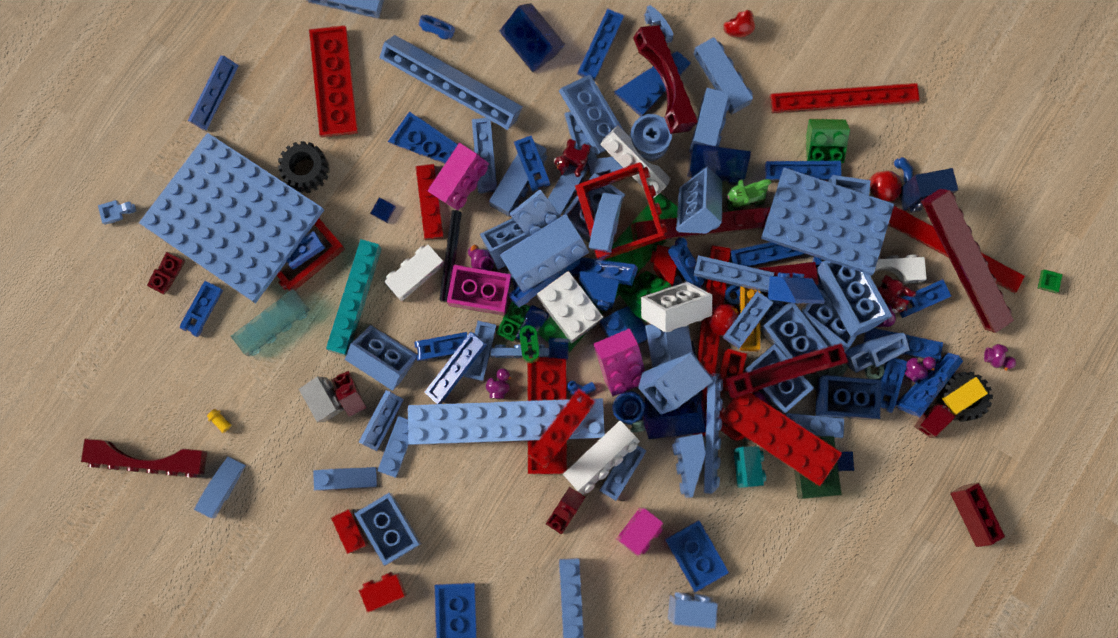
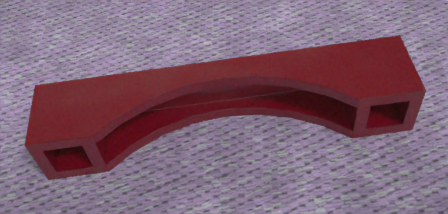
[633,25,698,134]
[725,343,848,398]
[81,439,208,478]

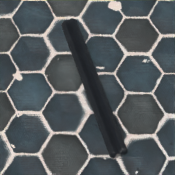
[439,210,462,303]

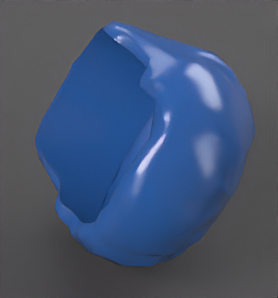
[612,391,646,425]

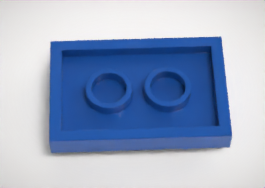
[665,520,729,592]
[435,583,477,638]

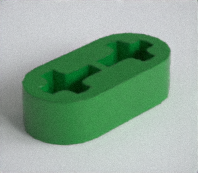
[520,325,539,363]

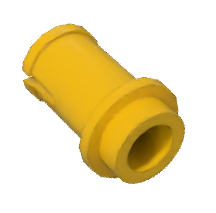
[207,408,232,434]

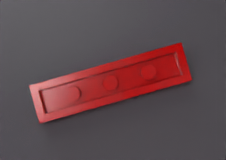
[415,164,444,240]

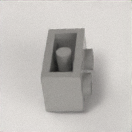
[299,376,344,422]

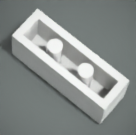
[384,245,444,302]

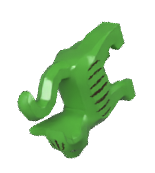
[726,179,771,212]

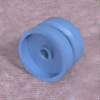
[630,114,672,161]

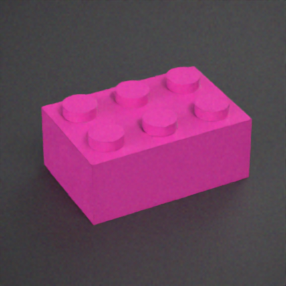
[428,143,489,210]
[447,265,511,316]
[593,329,645,397]
[616,508,663,556]

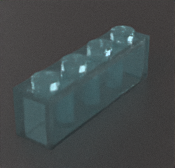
[231,289,310,357]

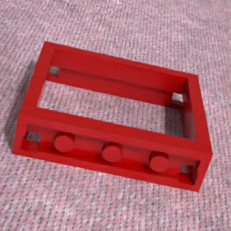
[575,162,668,261]
[277,218,346,293]
[528,389,595,469]

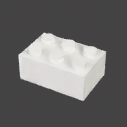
[537,271,603,343]
[641,282,712,332]

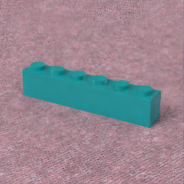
[326,239,382,356]

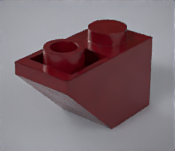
[331,371,366,417]
[914,405,955,438]
[545,486,586,535]

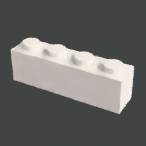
[563,421,640,495]

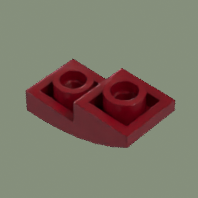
[147,252,186,295]

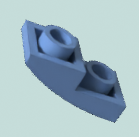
[644,5,674,43]

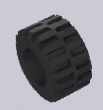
[278,141,330,193]
[937,372,993,422]

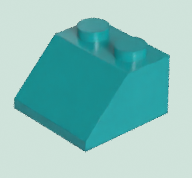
[733,446,766,488]

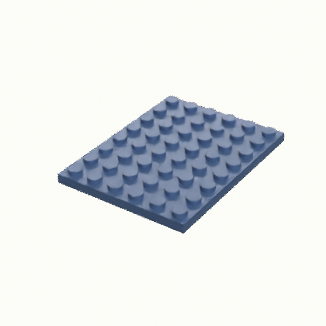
[139,133,324,304]

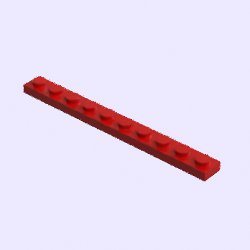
[687,245,731,437]

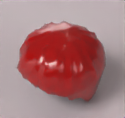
[723,10,755,38]
[870,171,902,202]
[707,303,740,337]

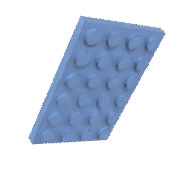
[761,168,894,276]

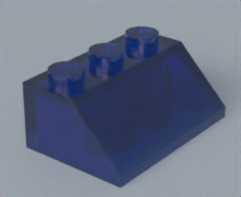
[499,3,565,73]
[687,144,751,185]
[643,390,707,439]

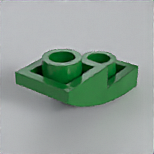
[496,301,531,342]

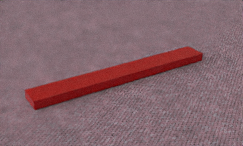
[770,83,920,113]
[888,206,1025,293]

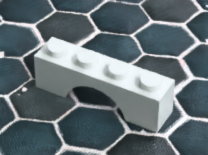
[600,125,671,197]
[870,255,927,284]

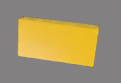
[942,377,988,415]

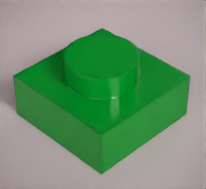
[1037,269,1063,293]

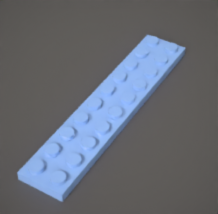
[408,398,604,445]

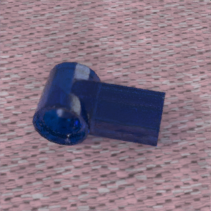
[516,305,549,342]

